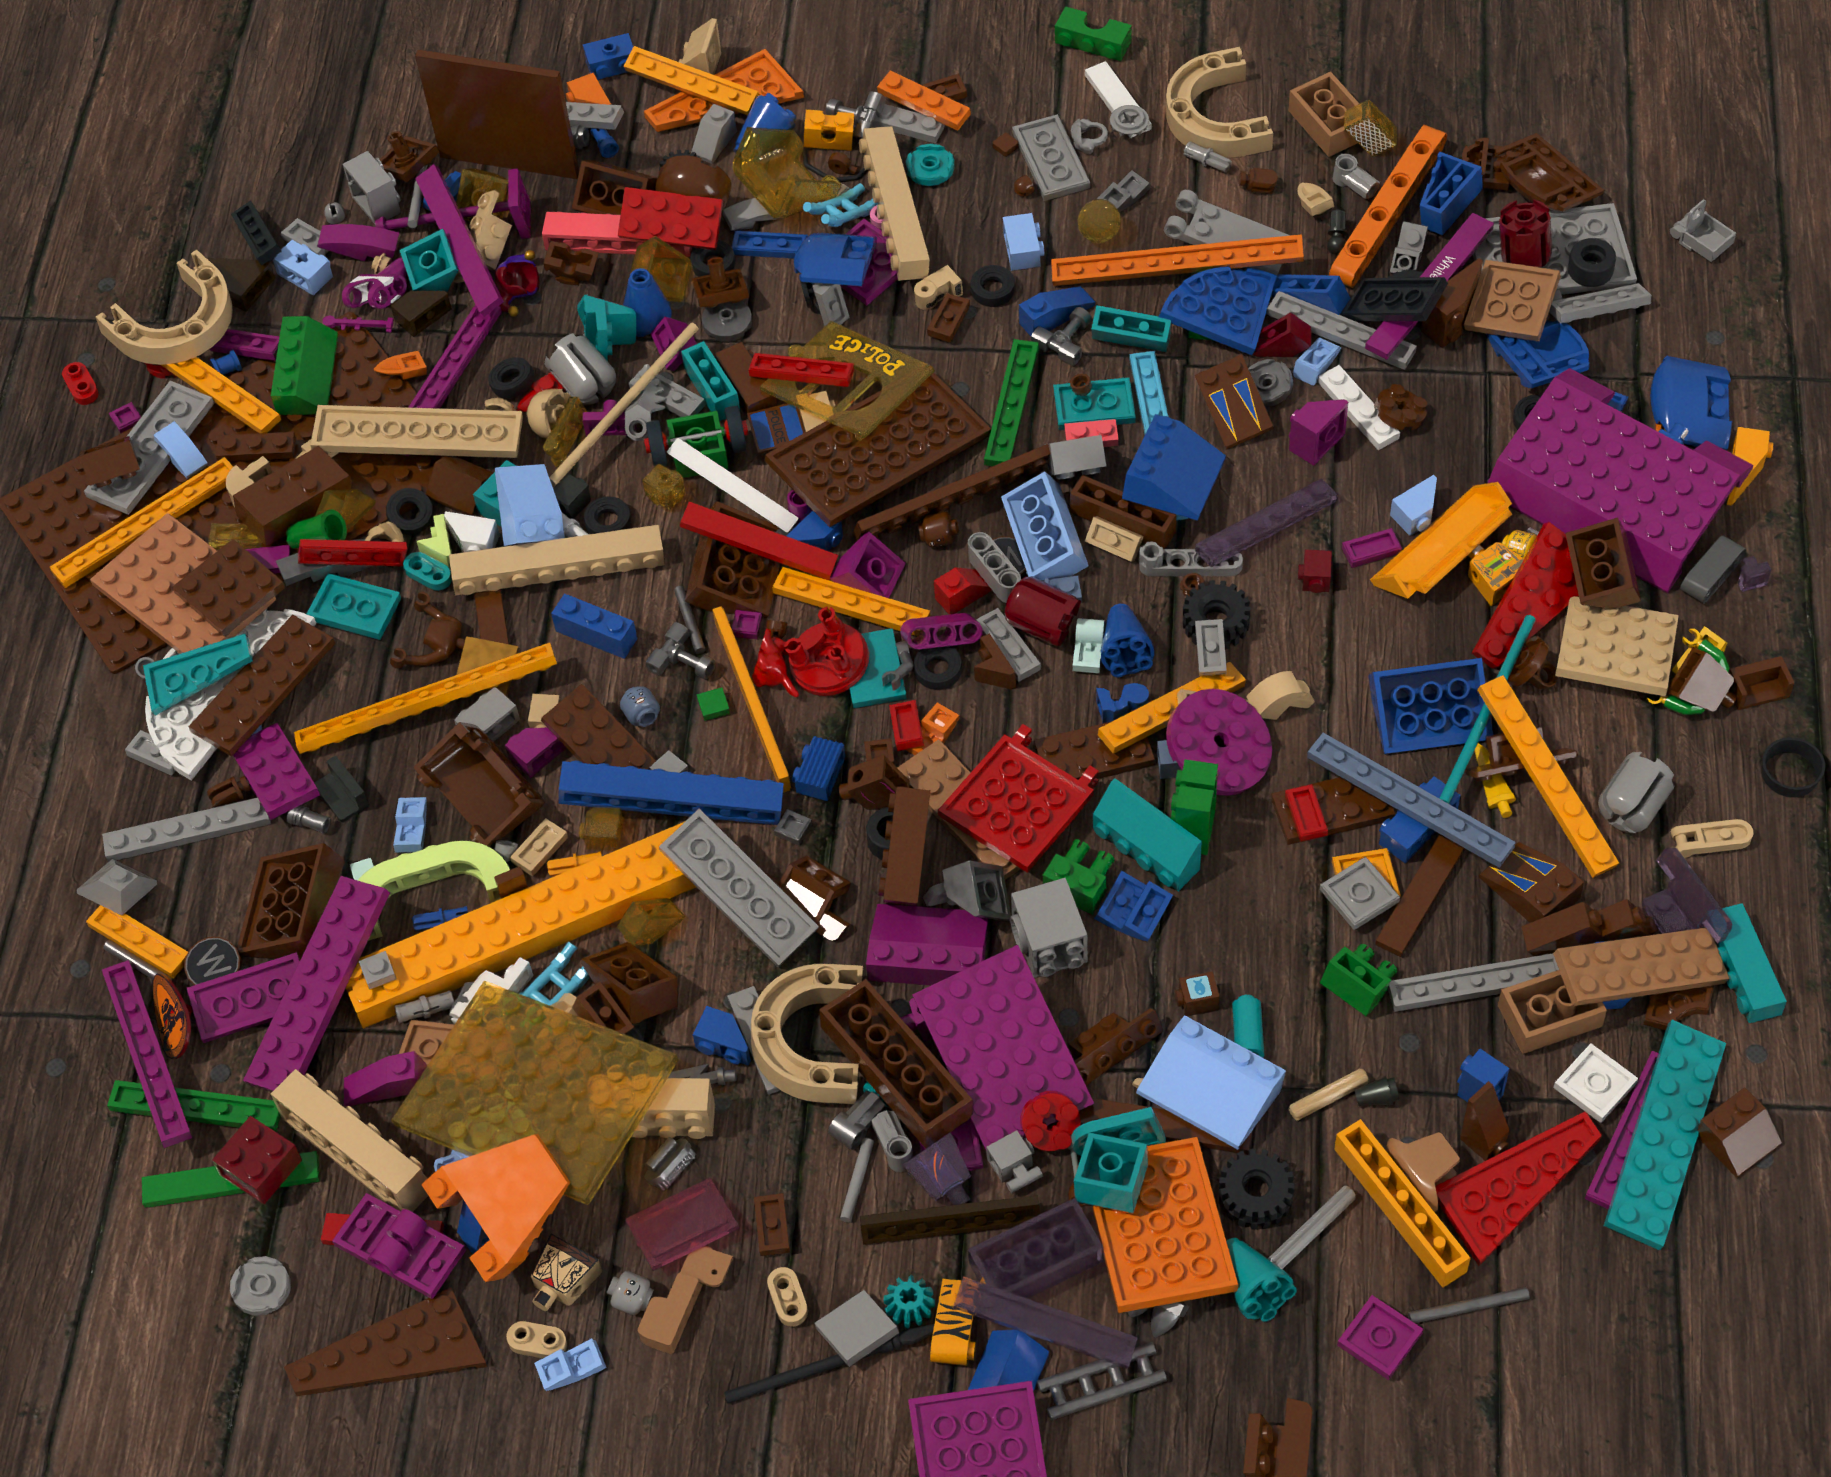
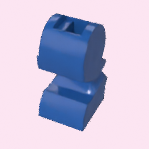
[1096,683,1149,723]

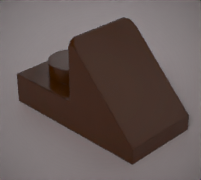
[974,633,1016,689]

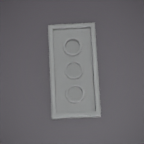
[1012,114,1090,201]

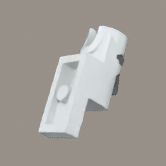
[449,957,533,1027]

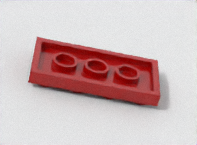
[617,187,723,250]

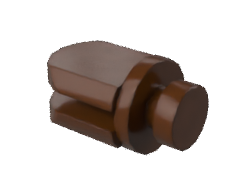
[1239,168,1278,194]
[207,776,251,808]

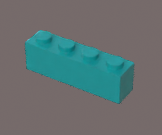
[1704,903,1787,1023]

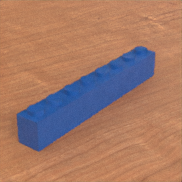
[559,761,784,825]

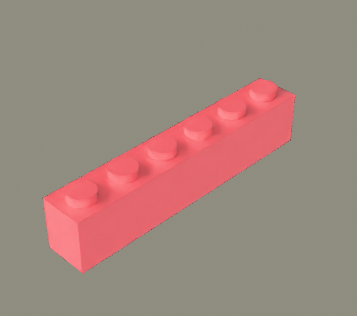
[542,212,692,257]

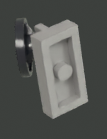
[799,274,850,332]

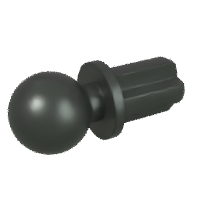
[1327,209,1348,255]

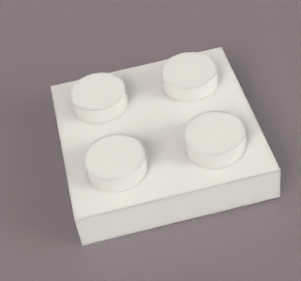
[1553,1043,1638,1123]

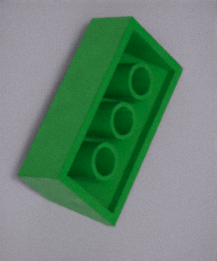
[271,316,338,415]

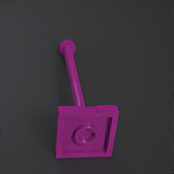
[375,168,531,239]

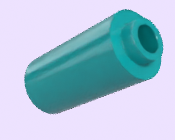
[1232,995,1264,1058]

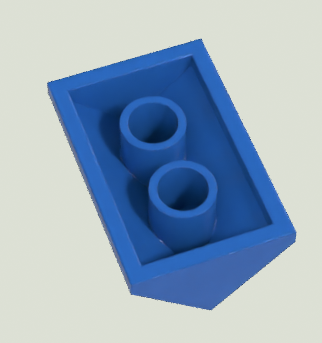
[968,1329,1049,1392]

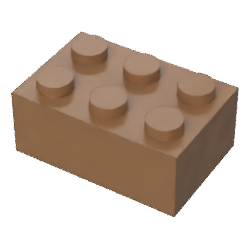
[1288,71,1372,157]
[1498,970,1607,1054]

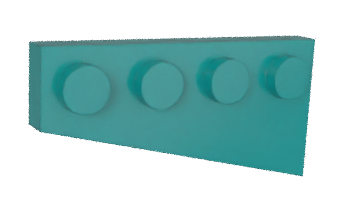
[143,634,253,716]

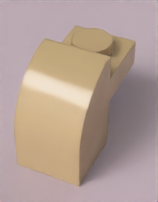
[226,456,272,507]
[1246,671,1315,720]

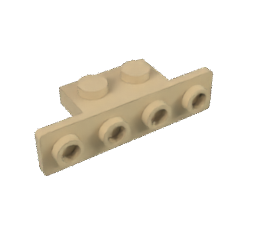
[453,190,512,283]

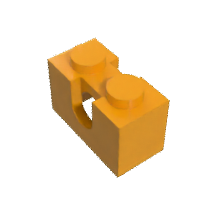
[804,110,854,151]

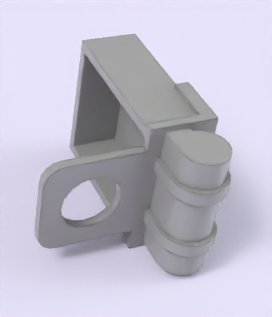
[1670,199,1736,262]

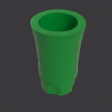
[286,509,347,549]

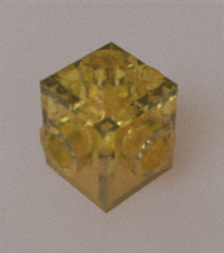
[642,464,686,510]

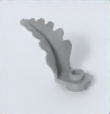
[625,364,666,441]

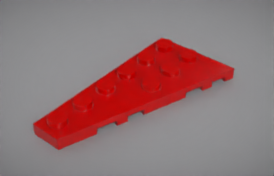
[1471,522,1579,669]
[1435,1111,1602,1266]

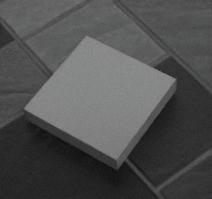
[1320,857,1400,930]
[814,1290,899,1367]

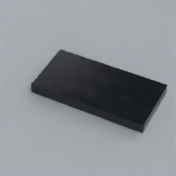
[1341,277,1448,321]

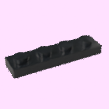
[231,200,282,265]

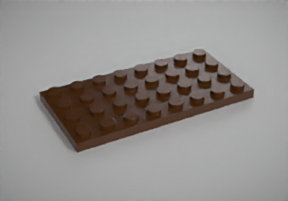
[765,365,991,527]

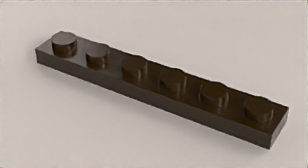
[860,1195,1041,1245]

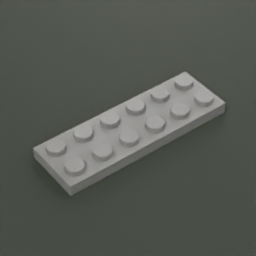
[84,381,214,515]
[659,809,819,968]

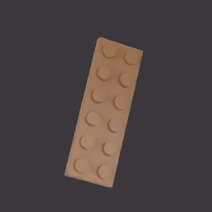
[897,739,1021,880]
[1553,927,1730,1006]

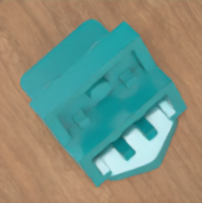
[577,295,636,361]

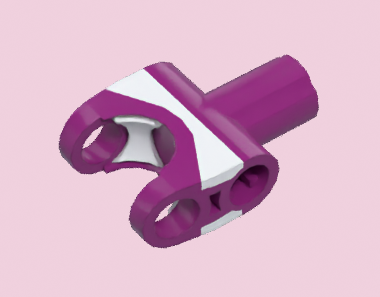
[342,258,409,309]

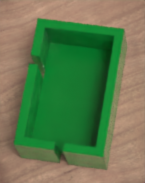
[1171,759,1218,855]

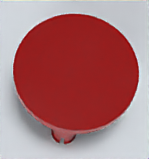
[784,607,869,696]

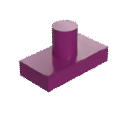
[583,400,637,436]

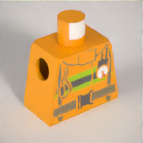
[1468,542,1524,606]

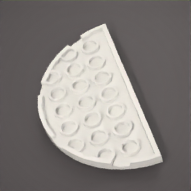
[145,609,316,781]

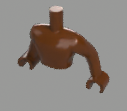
[390,591,465,669]

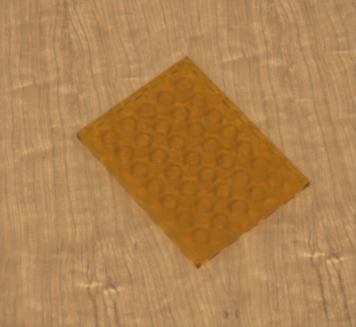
[392,981,679,1205]

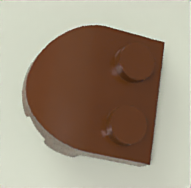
[1462,138,1509,191]

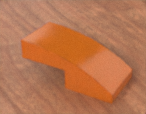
[906,702,959,755]

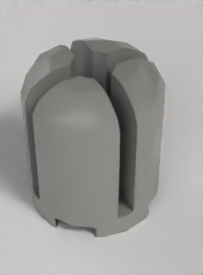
[545,333,616,406]
[1598,752,1675,833]

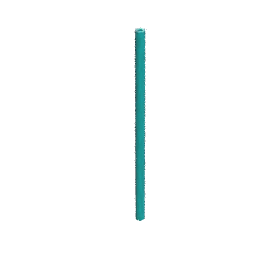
[1439,615,1536,804]

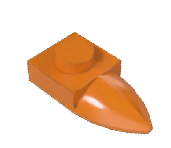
[374,351,427,380]

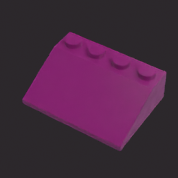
[866,904,989,985]

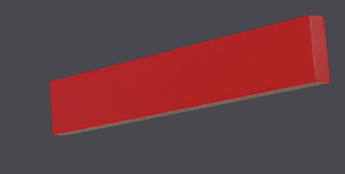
[679,502,838,580]

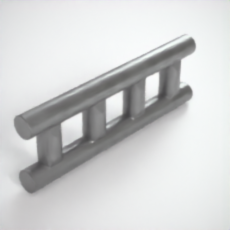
[1037,1342,1167,1420]

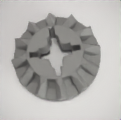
[1110,105,1149,138]

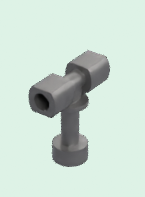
[826,91,887,141]
[1031,307,1092,366]
[645,622,716,679]

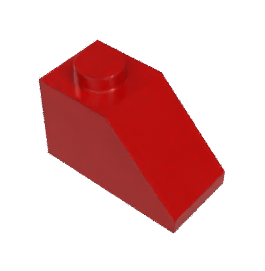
[934,567,992,615]

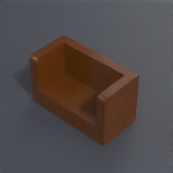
[1729,656,1794,710]

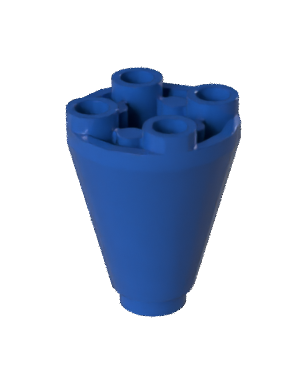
[733,93,797,162]
[623,268,672,337]
[1100,604,1154,677]

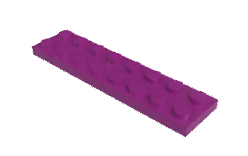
[243,876,390,1092]

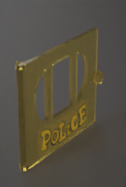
[760,321,935,441]

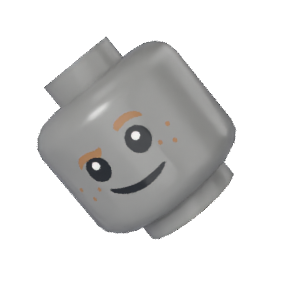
[607,1271,654,1315]

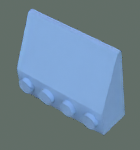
[1136,1015,1286,1150]

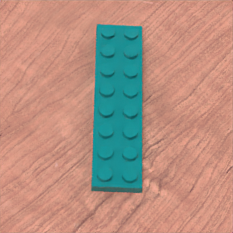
[1603,1020,1726,1250]

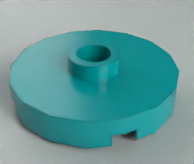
[906,144,955,186]

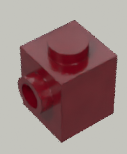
[1298,549,1332,593]

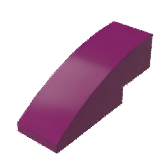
[317,224,399,261]

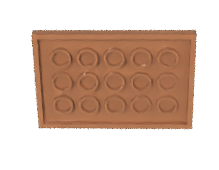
[90,513,276,654]

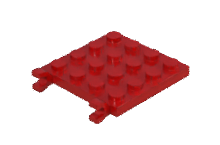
[938,724,1099,873]

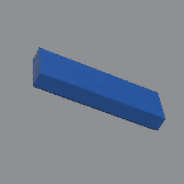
[732,231,808,259]

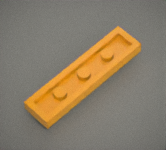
[86,905,188,979]

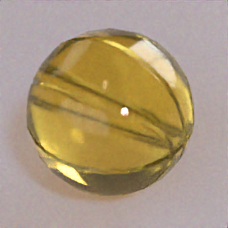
[1077,199,1121,243]

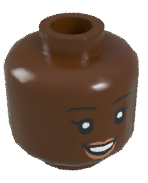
[919,512,959,548]

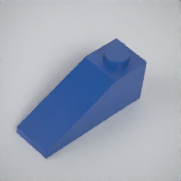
[1271,274,1351,315]
[1019,286,1095,336]

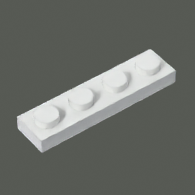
[1318,365,1400,450]

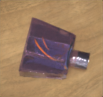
[903,1133,971,1205]

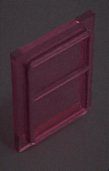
[625,1178,739,1271]

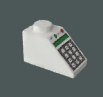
[444,512,499,553]

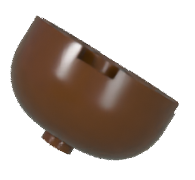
[656,155,732,211]

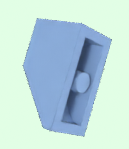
[1390,475,1437,536]

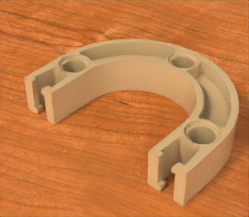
[1166,47,1273,158]
[96,250,233,365]
[751,964,863,1104]

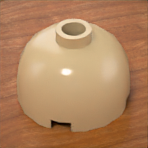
[527,389,575,440]

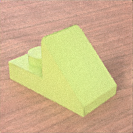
[417,514,452,571]

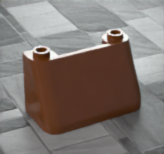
[413,722,545,847]

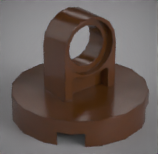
[1507,636,1558,689]

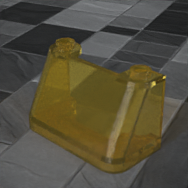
[733,127,842,218]

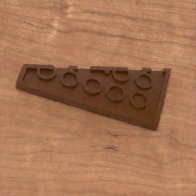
[284,1287,487,1397]

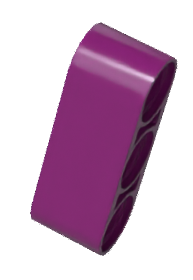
[900,613,983,649]

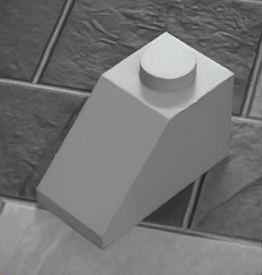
[691,104,737,164]

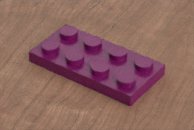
[233,723,320,820]
[187,952,300,1043]

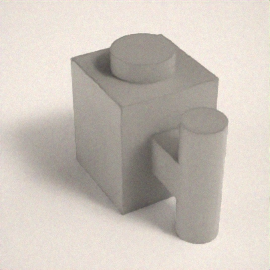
[986,1130,1043,1193]

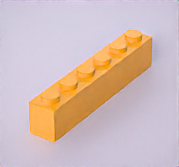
[1334,1119,1470,1288]

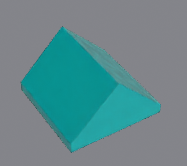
[400,229,458,292]

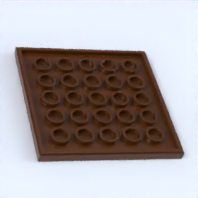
[415,50,579,179]

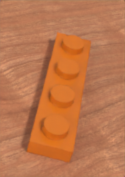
[877,70,971,131]

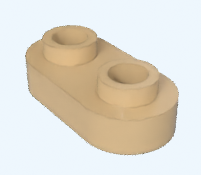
[767,1267,808,1327]
[506,1321,567,1358]

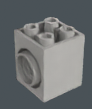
[1010,878,1088,978]

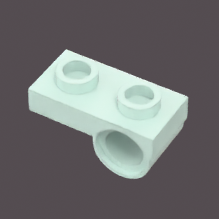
[1073,618,1105,673]

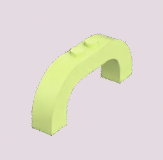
[358,841,510,941]

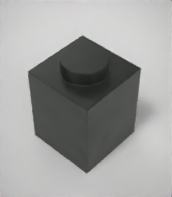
[553,474,591,519]

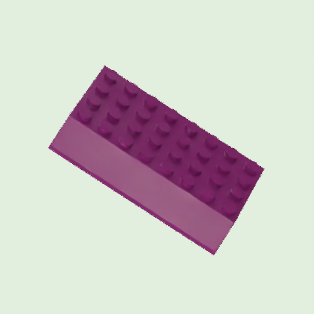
[1488,368,1753,594]

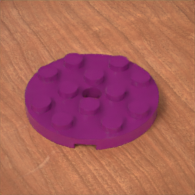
[1166,689,1272,796]

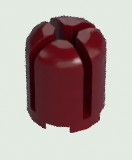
[1499,199,1552,268]
[1005,576,1081,646]

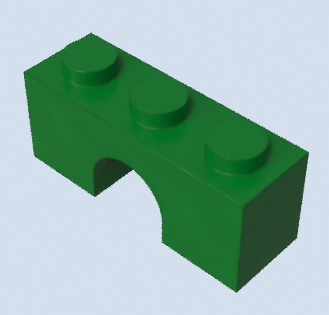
[1055,6,1132,61]

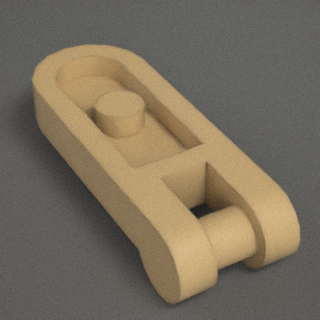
[1670,819,1753,858]

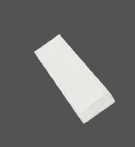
[1085,61,1152,138]

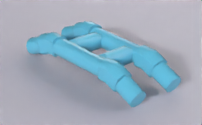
[803,183,878,227]
[500,941,590,1033]

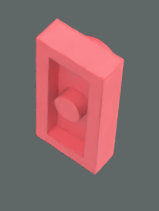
[1064,419,1118,447]

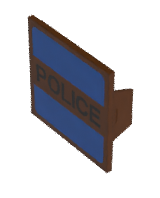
[747,401,805,454]

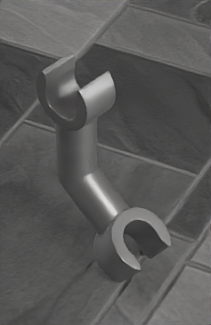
[882,641,914,691]

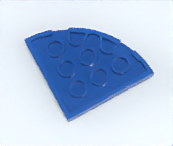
[1158,267,1277,355]

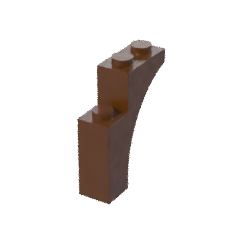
[1521,899,1657,956]

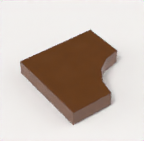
[1643,985,1714,1030]

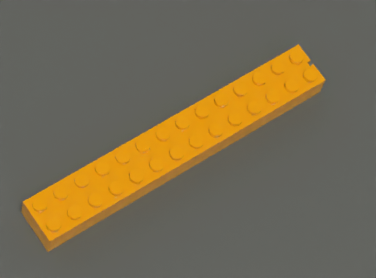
[346,822,696,1029]

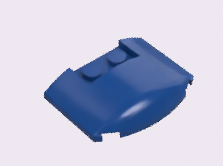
[794,233,877,286]
[1486,320,1589,388]
[1650,356,1732,451]

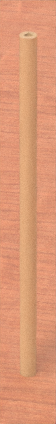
[549,323,698,486]

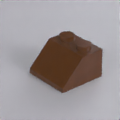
[79,436,140,488]
[1697,1087,1782,1178]

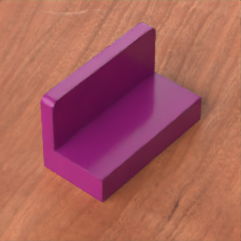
[650,317,697,372]

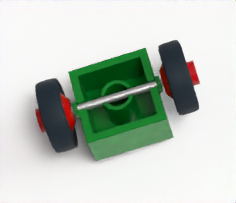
[644,406,748,479]

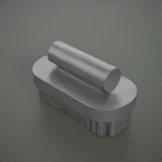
[644,1137,696,1191]

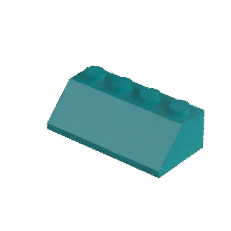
[1093,778,1202,892]

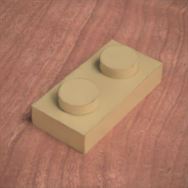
[1085,516,1144,562]
[510,818,568,876]

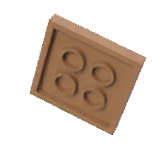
[1464,260,1561,341]

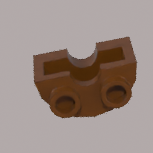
[544,241,599,285]

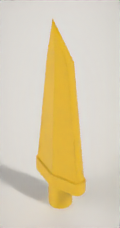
[1474,743,1516,818]

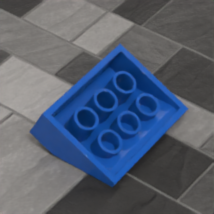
[1122,414,1226,521]
[1368,658,1493,754]

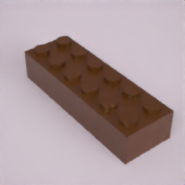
[819,979,973,1148]

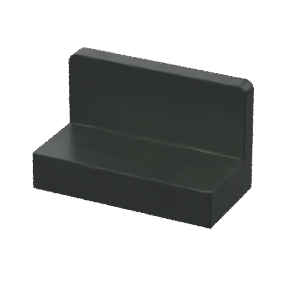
[314,755,369,823]

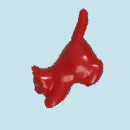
[751,628,799,698]

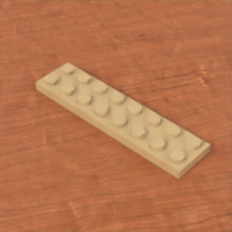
[311,405,523,458]

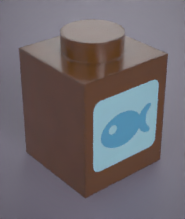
[1174,971,1220,1016]

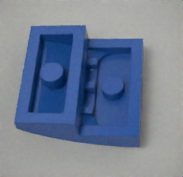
[1094,871,1173,942]

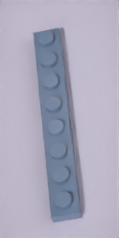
[1307,733,1516,868]

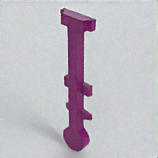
[322,315,394,333]

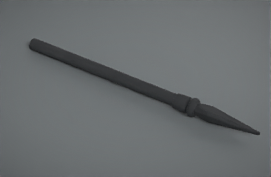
[724,1324,934,1404]

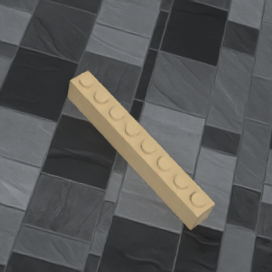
[859,126,930,281]
[449,525,664,595]

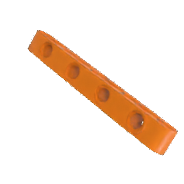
[1329,125,1447,288]

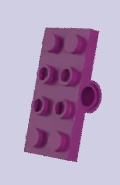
[332,1193,466,1299]

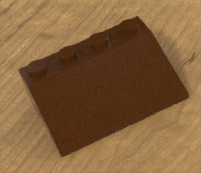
[685,501,780,618]
[237,843,345,960]

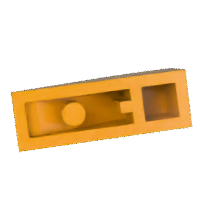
[1727,427,1773,506]

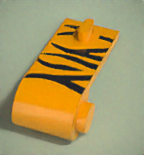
[930,1279,978,1366]

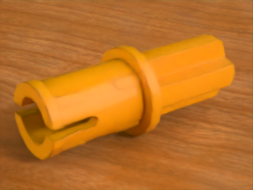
[547,851,602,877]

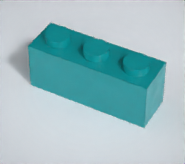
[1091,305,1172,352]
[681,341,740,421]

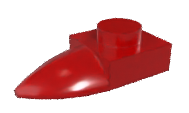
[516,373,566,412]

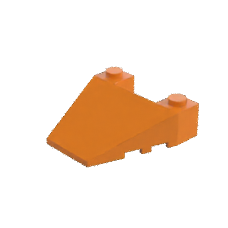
[421,1134,570,1282]

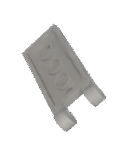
[1164,190,1290,277]

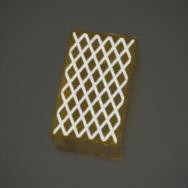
[1344,99,1397,157]

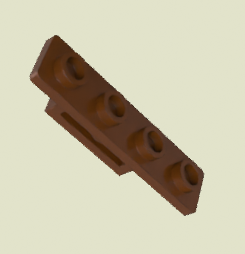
[1465,726,1578,781]
[1068,1008,1163,1085]

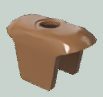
[1386,1132,1460,1212]

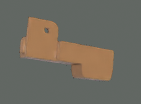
[638,1243,733,1354]

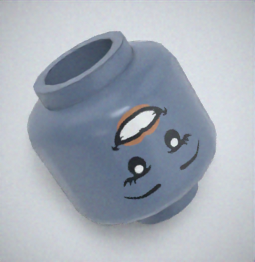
[620,686,660,727]

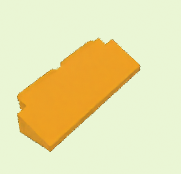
[1370,482,1512,599]

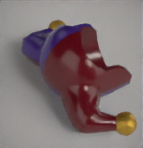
[495,250,539,316]

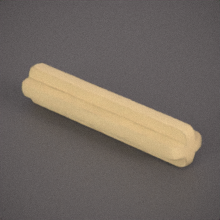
[1289,1069,1369,1120]

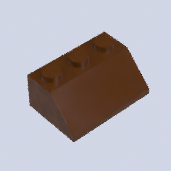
[572,160,657,215]
[1566,518,1641,609]

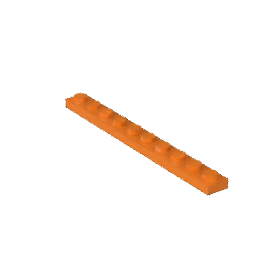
[1051,234,1304,286]

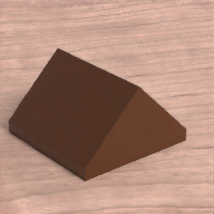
[426,456,494,516]

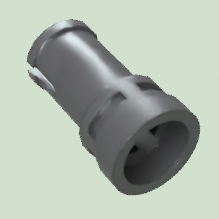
[287,805,331,834]

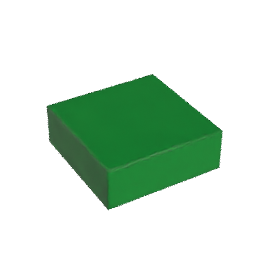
[696,687,730,721]

